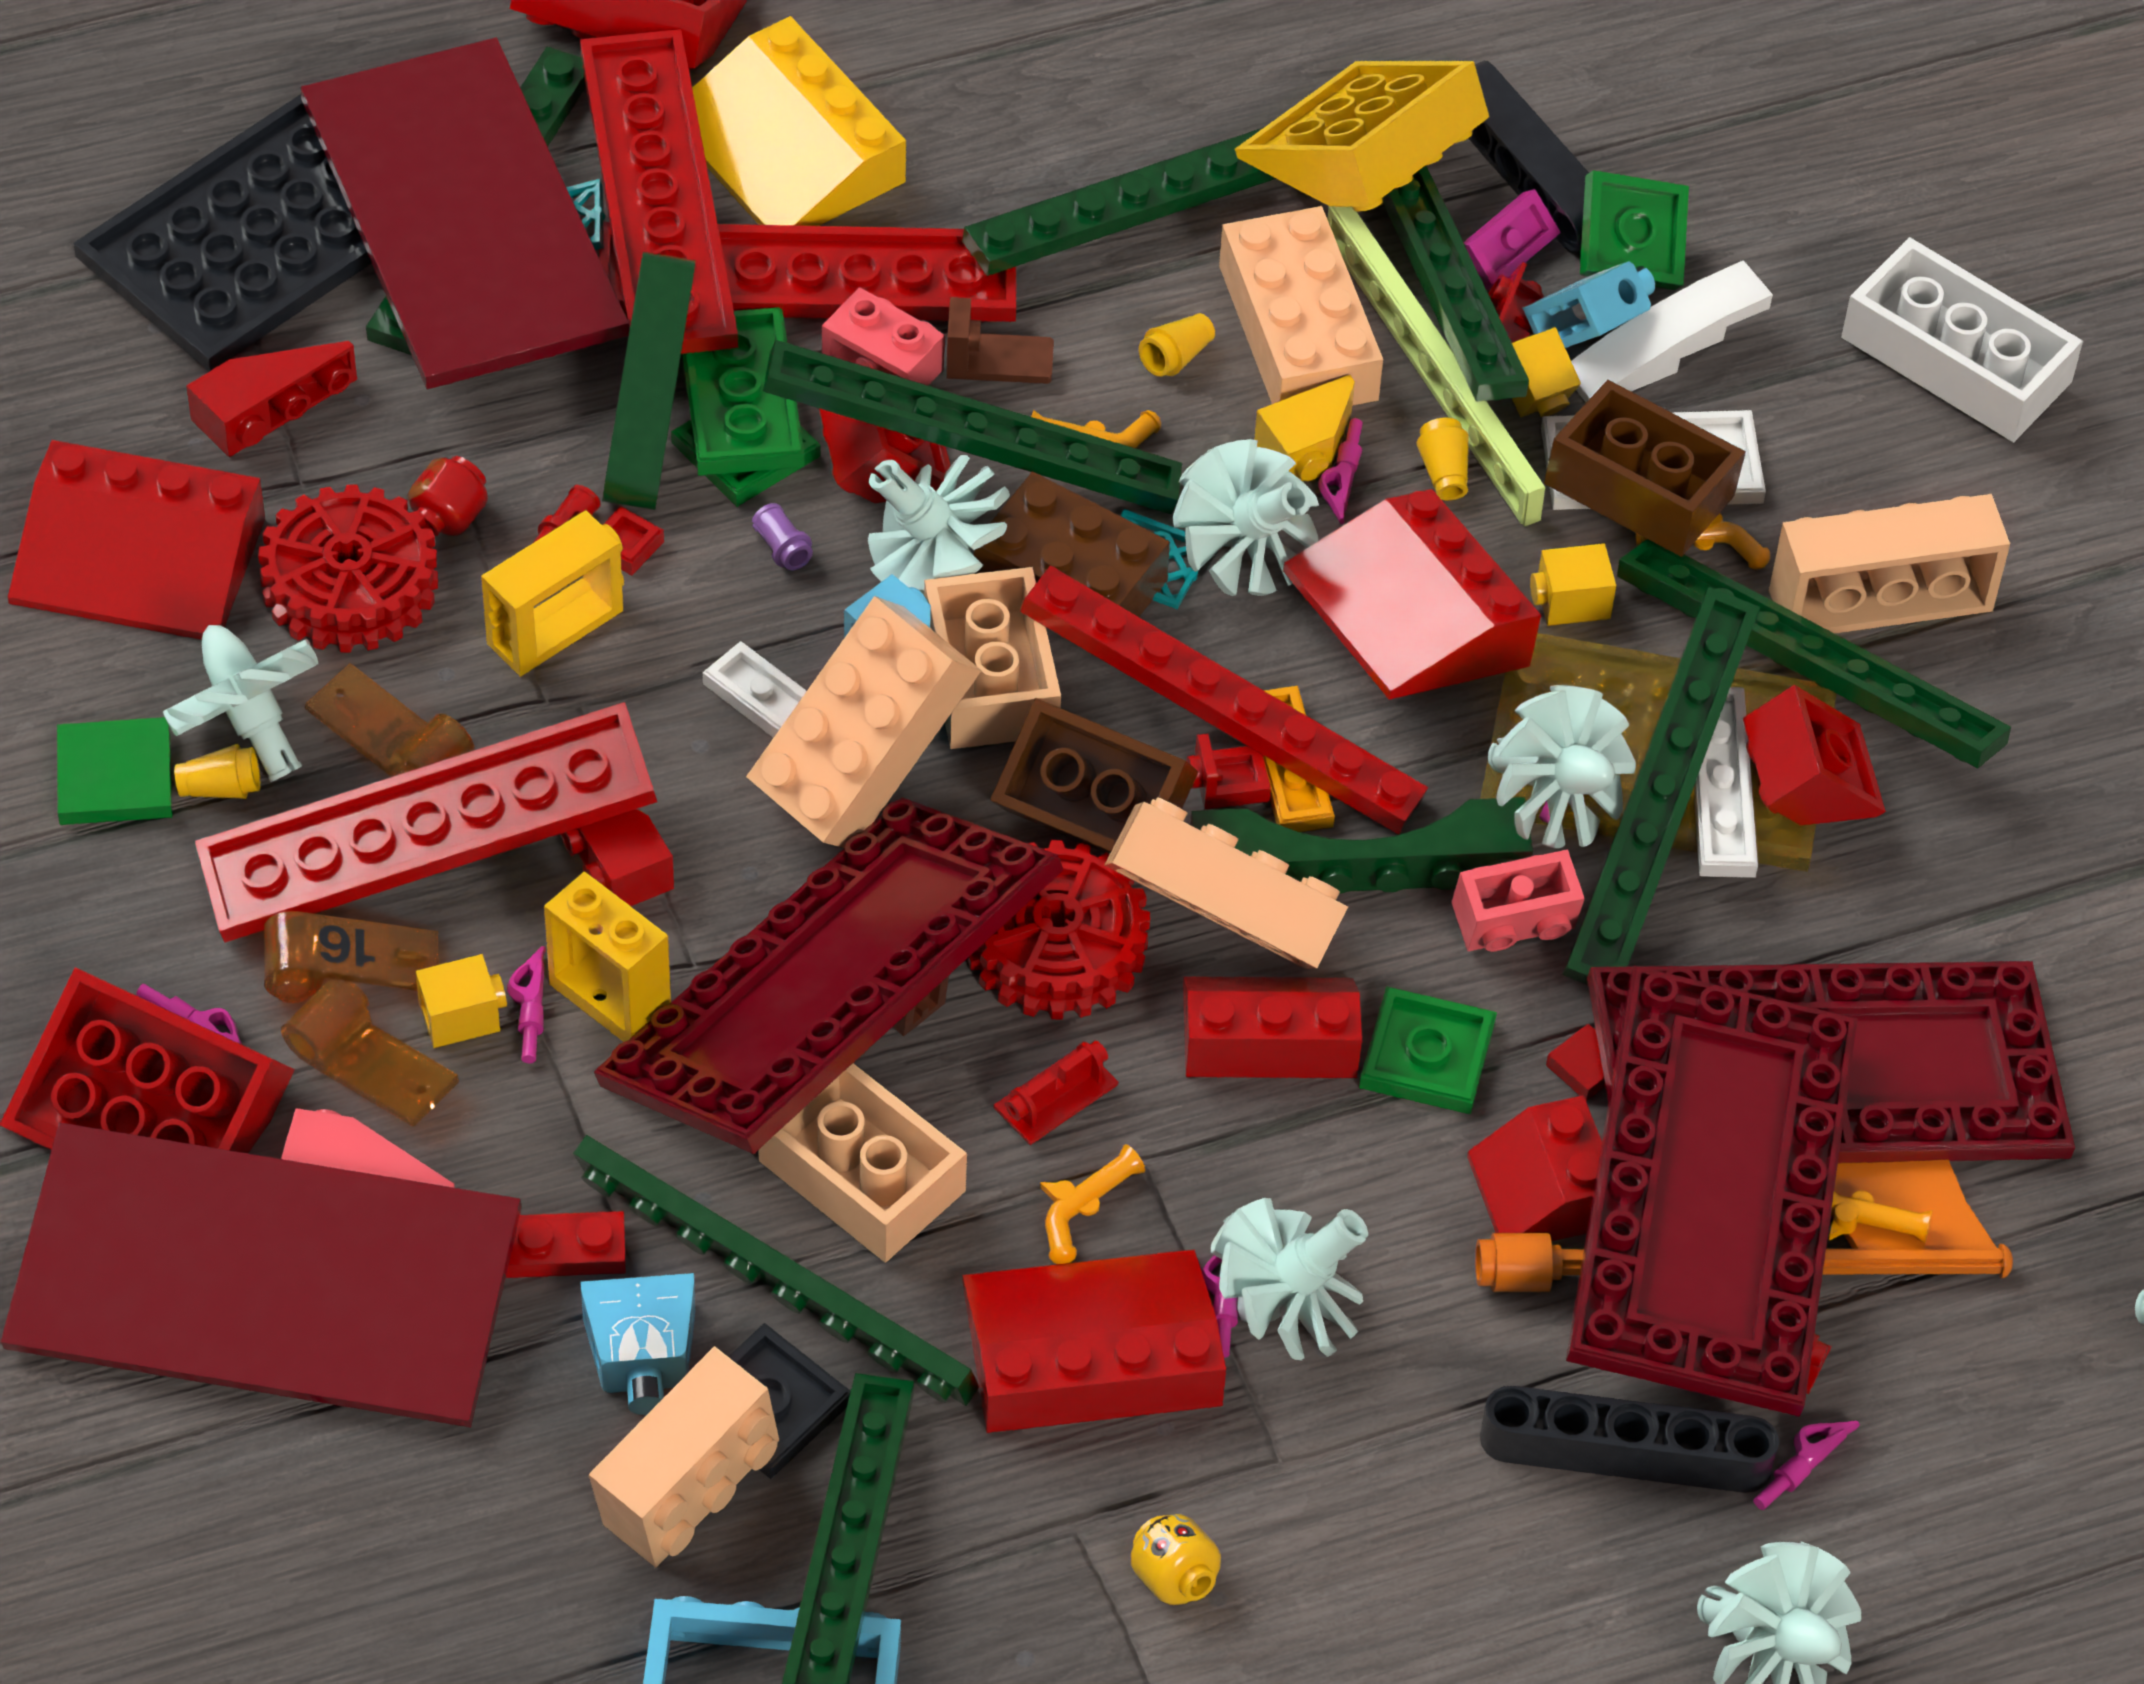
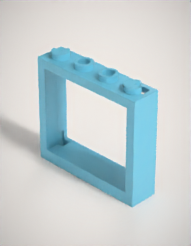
[643,1596,901,1684]

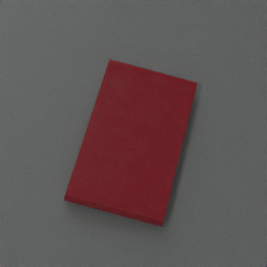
[300,37,629,390]
[594,797,1064,1154]
[1587,961,2075,1163]
[1566,966,1858,1417]
[1,1122,522,1428]

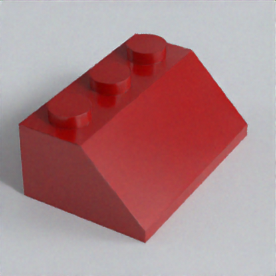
[1183,976,1362,1078]

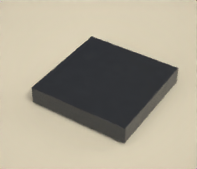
[728,1323,851,1479]

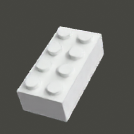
[1841,237,2083,443]

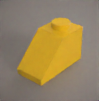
[1254,374,1355,481]

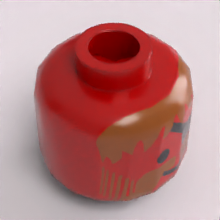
[407,456,488,537]

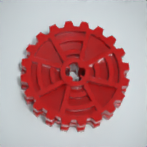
[258,485,439,653]
[967,840,1150,1020]

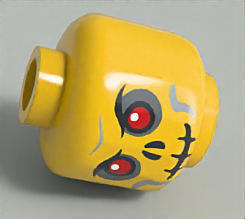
[1131,1514,1221,1605]

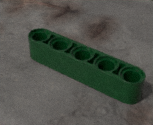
[602,252,696,510]

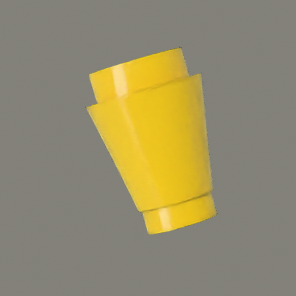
[1139,313,1215,377]
[1416,418,1469,501]
[174,744,261,799]

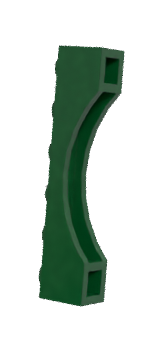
[1190,797,1533,894]

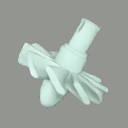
[1173,439,1319,596]
[868,455,1010,595]
[163,625,319,782]
[1488,685,1636,848]
[1211,1198,1368,1361]
[1697,1542,1861,1684]

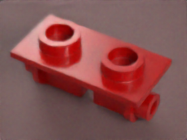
[1488,262,1544,343]
[993,1040,1119,1145]

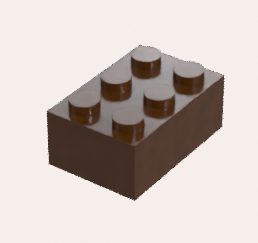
[1544,379,1746,557]
[974,471,1170,617]
[990,698,1199,854]

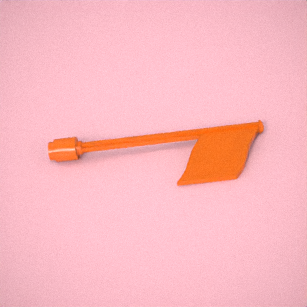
[1475,1160,2013,1292]

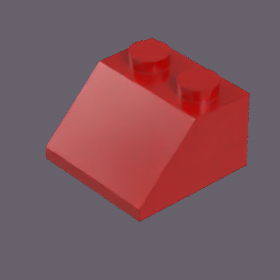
[819,408,951,503]
[1743,684,1886,826]
[1467,1095,1602,1241]

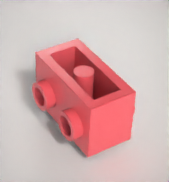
[822,287,945,386]
[1451,849,1585,952]

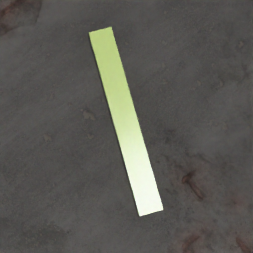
[1327,206,1545,527]

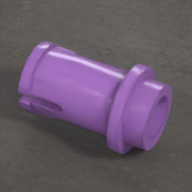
[752,503,813,570]

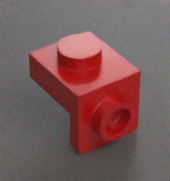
[1186,733,1271,810]

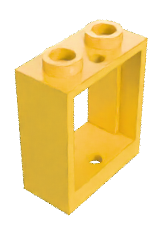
[481,510,624,677]
[544,871,671,1042]

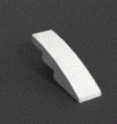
[1571,260,1773,402]

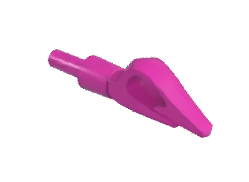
[1318,418,1363,525]
[507,946,546,1064]
[136,984,242,1044]
[1202,1255,1238,1358]
[1753,1420,1860,1510]

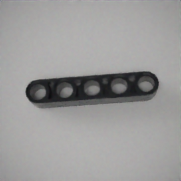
[1468,60,1589,253]
[1480,1386,1779,1493]

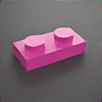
[1463,189,1561,290]

